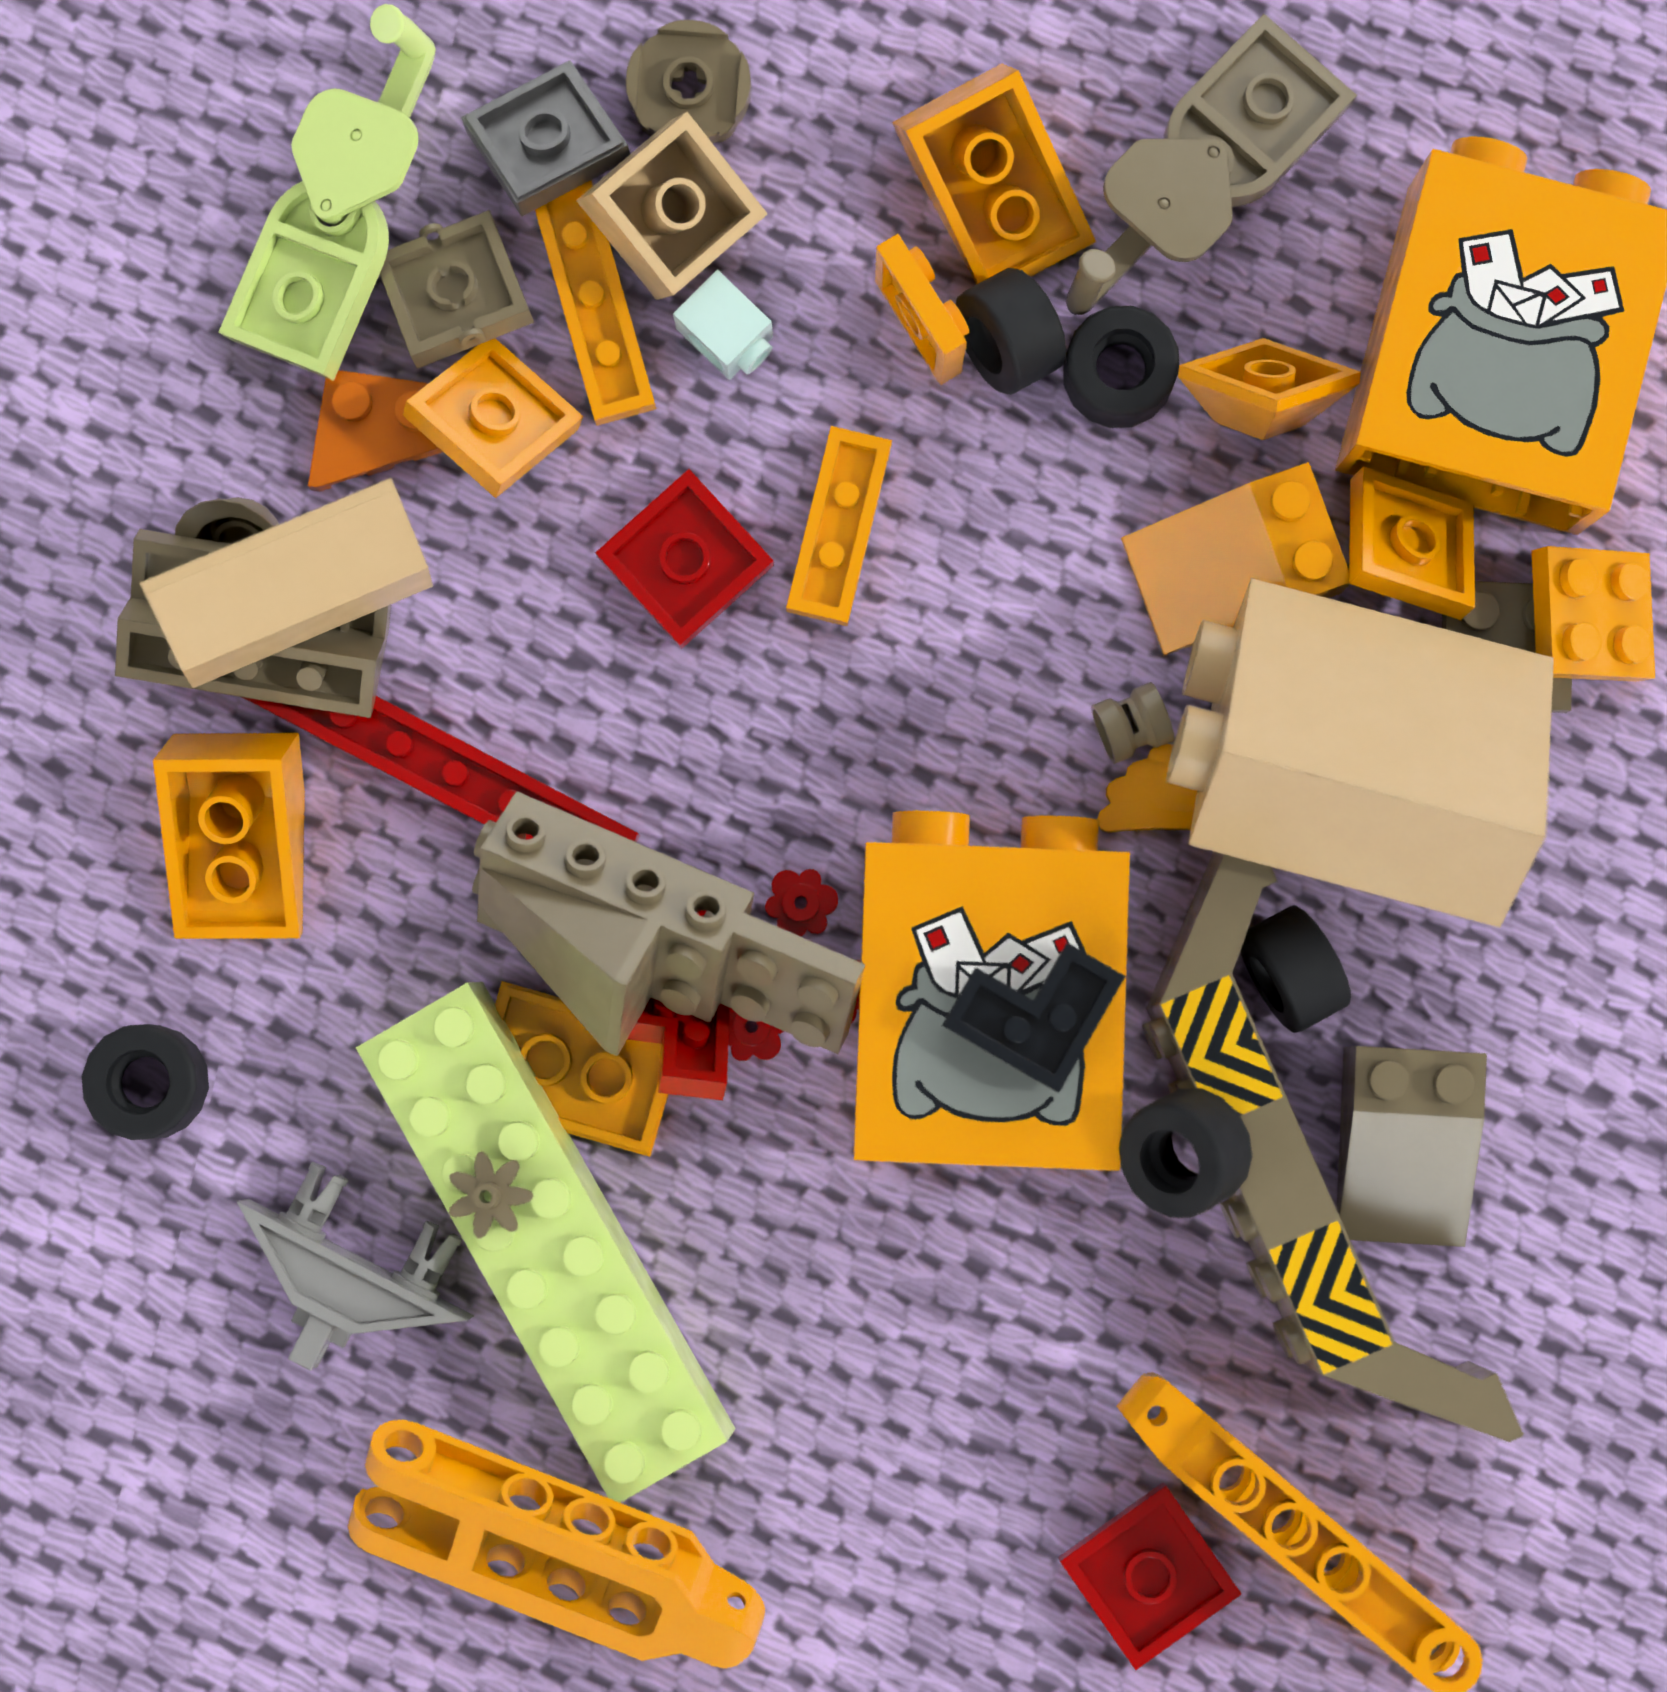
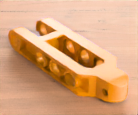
[1116,1372,1483,1692]
[347,1419,765,1669]

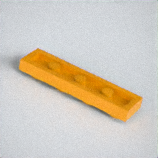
[535,180,657,426]

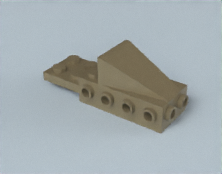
[472,791,865,1056]

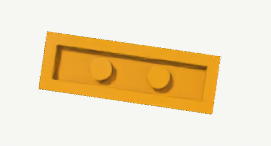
[786,426,892,627]

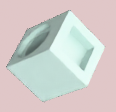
[673,269,773,380]

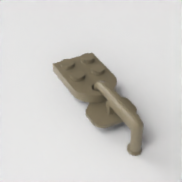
[1066,14,1357,315]

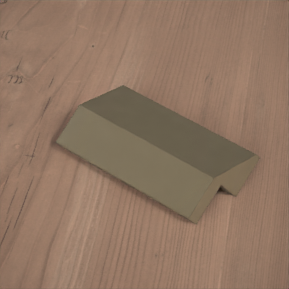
[115,529,392,718]

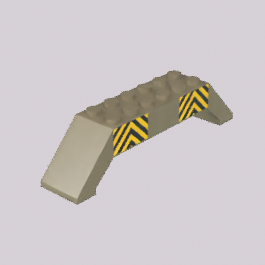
[1142,852,1524,1442]

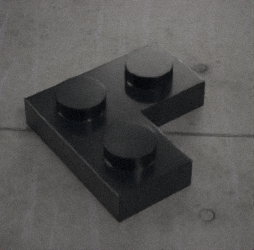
[941,943,1126,1093]

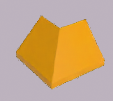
[1178,338,1361,440]

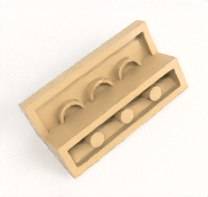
[140,478,433,688]

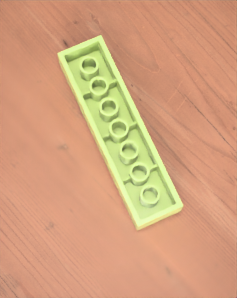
[356,982,736,1503]

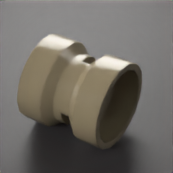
[1091,682,1174,764]

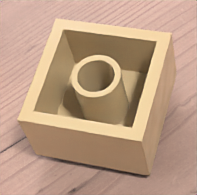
[576,111,768,300]

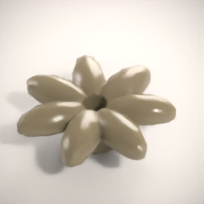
[449,1152,533,1239]

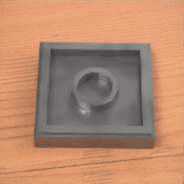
[461,60,630,217]

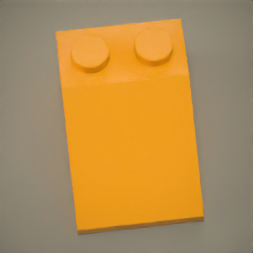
[892,63,1096,285]
[1121,462,1350,656]
[153,733,305,939]

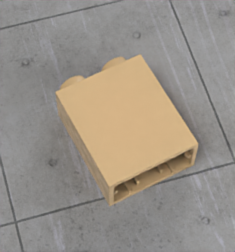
[1166,578,1554,928]

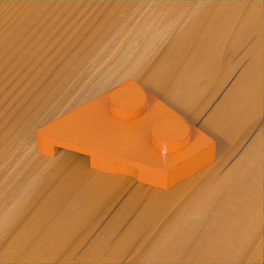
[308,370,443,492]

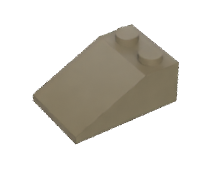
[1337,1046,1487,1247]

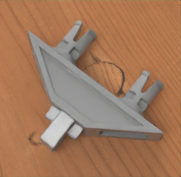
[237,1162,474,1371]

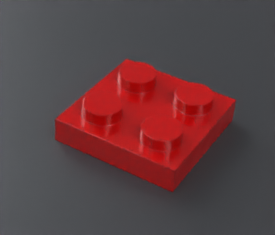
[595,469,775,649]
[1058,1482,1242,1670]

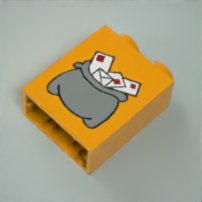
[1335,136,1667,535]
[853,810,1130,1171]

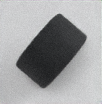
[955,268,1066,395]
[1063,305,1179,428]
[1240,905,1351,1033]
[82,1024,209,1140]
[1119,1088,1253,1218]

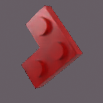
[627,998,730,1101]

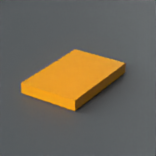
[495,981,669,1157]

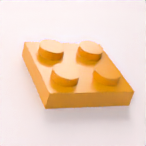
[875,234,969,386]
[402,338,584,498]
[1349,466,1475,620]
[1531,546,1655,681]

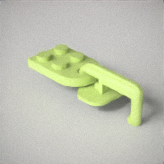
[218,4,436,381]

